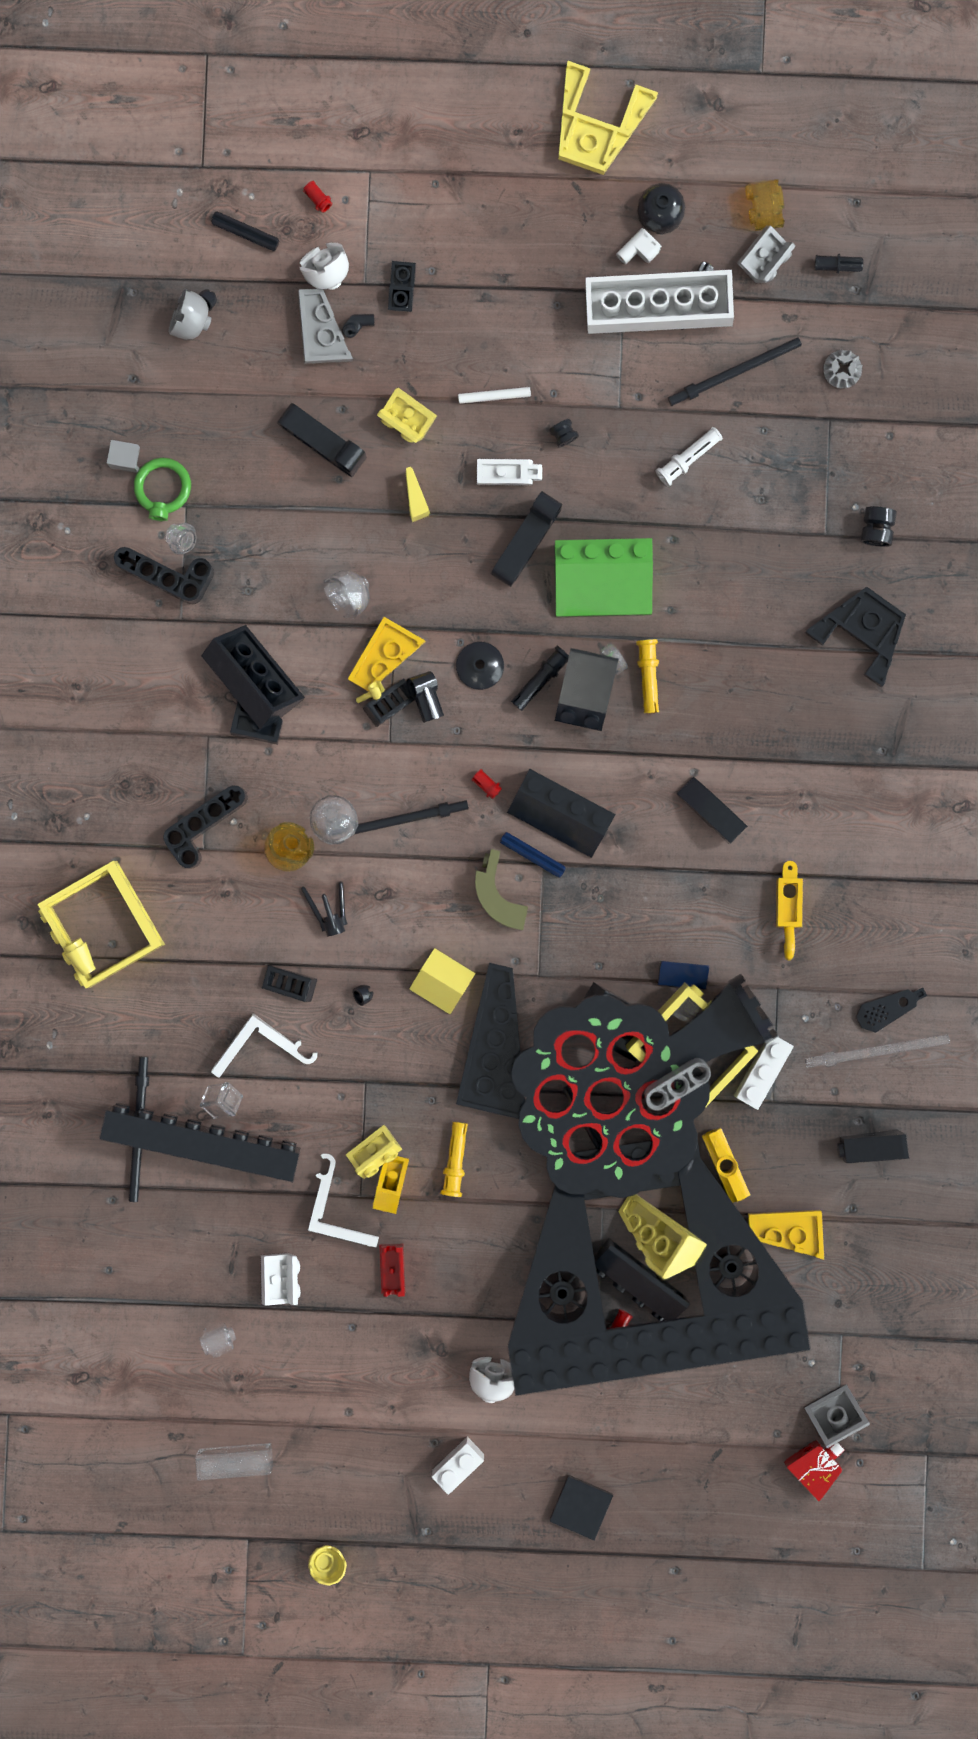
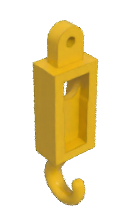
[776,861,803,961]

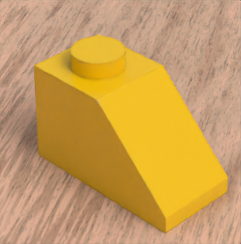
[373,1156,409,1214]

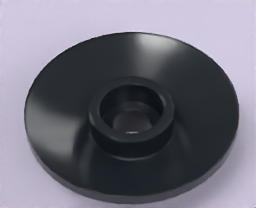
[456,642,504,690]

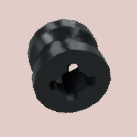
[549,419,579,448]

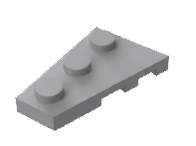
[298,289,353,364]

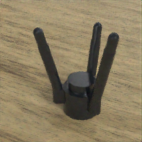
[301,882,348,937]

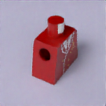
[784,1440,845,1501]

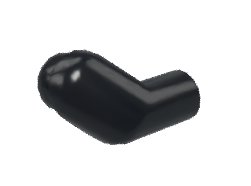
[342,314,375,338]

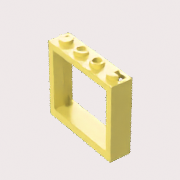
[38,861,165,988]
[625,983,758,1107]

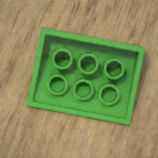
[554,538,653,617]

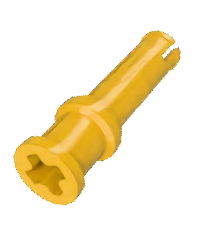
[636,639,659,713]
[440,1122,468,1197]

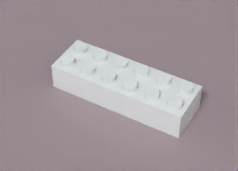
[586,270,734,334]

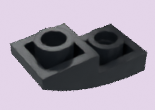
[388,261,416,312]

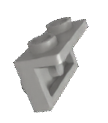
[737,226,795,283]

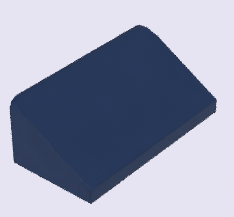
[658,961,709,989]

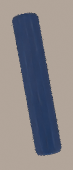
[500,832,566,878]

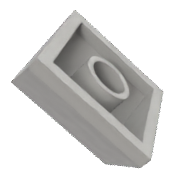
[805,1384,870,1448]

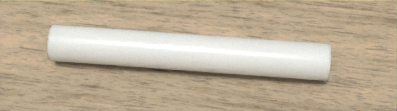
[458,387,531,404]

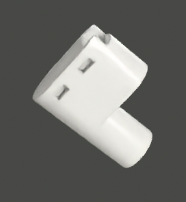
[616,228,662,264]

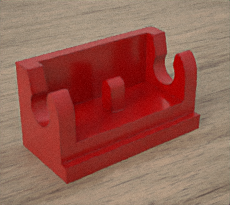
[379,1244,406,1297]

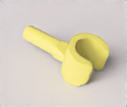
[356,681,385,703]

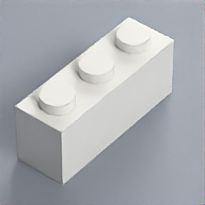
[734,1038,794,1110]

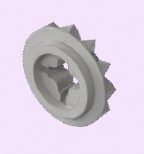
[823,349,863,388]

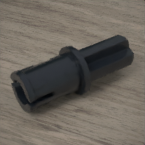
[815,254,864,274]

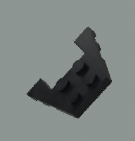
[805,587,906,687]

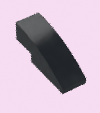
[677,777,748,844]

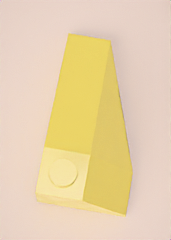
[618,1194,707,1279]

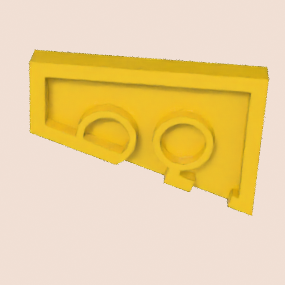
[348,617,426,692]
[748,1210,824,1260]

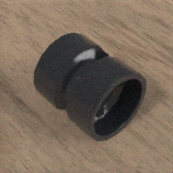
[860,506,897,547]

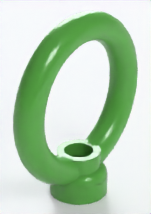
[134,458,191,521]

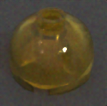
[264,822,314,872]

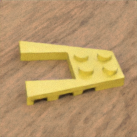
[558,61,658,175]

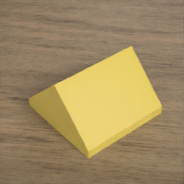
[410,948,475,1014]

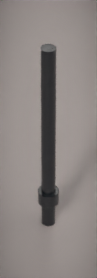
[668,337,802,406]
[326,800,469,840]
[129,1056,150,1202]

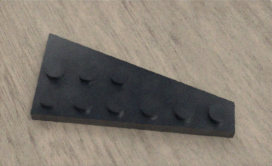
[456,962,525,1119]

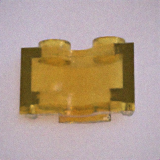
[745,179,785,231]

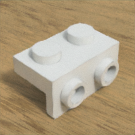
[261,1253,300,1306]

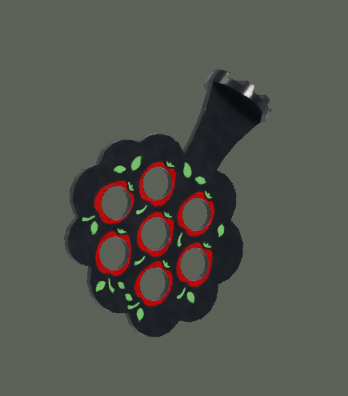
[511,974,779,1198]

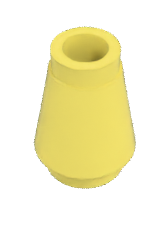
[64,938,96,976]

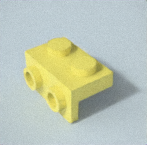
[377,388,437,443]
[346,1125,402,1179]

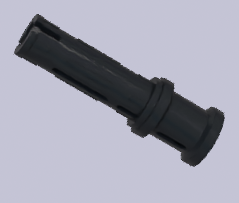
[511,645,569,711]

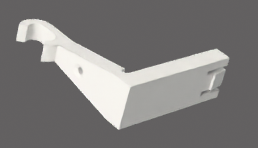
[211,1014,317,1078]
[308,1154,379,1247]

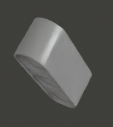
[644,1058,711,1110]

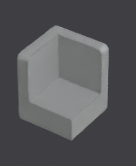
[107,440,140,473]

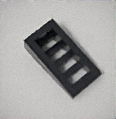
[363,678,415,727]
[262,965,317,1002]

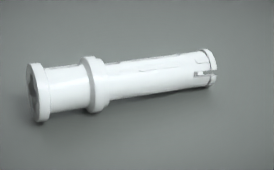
[655,427,722,487]

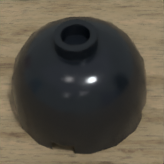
[637,183,685,235]

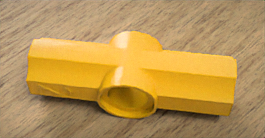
[702,1127,750,1203]

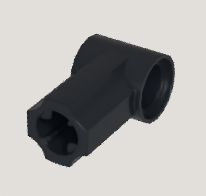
[406,671,444,723]

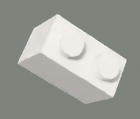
[432,1436,484,1495]

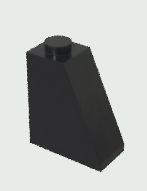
[837,1130,909,1163]

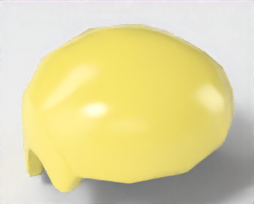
[308,1545,347,1586]

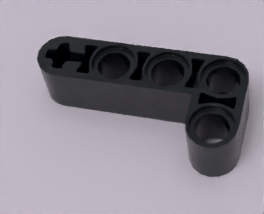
[277,403,367,477]
[491,491,563,587]
[114,547,214,604]
[163,785,248,869]

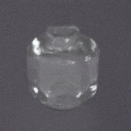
[199,1322,237,1358]

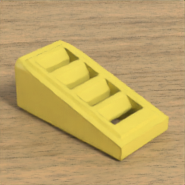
[406,467,430,522]

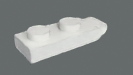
[477,459,542,485]

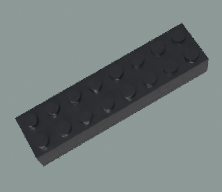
[99,1103,301,1182]

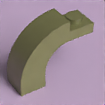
[475,849,528,930]

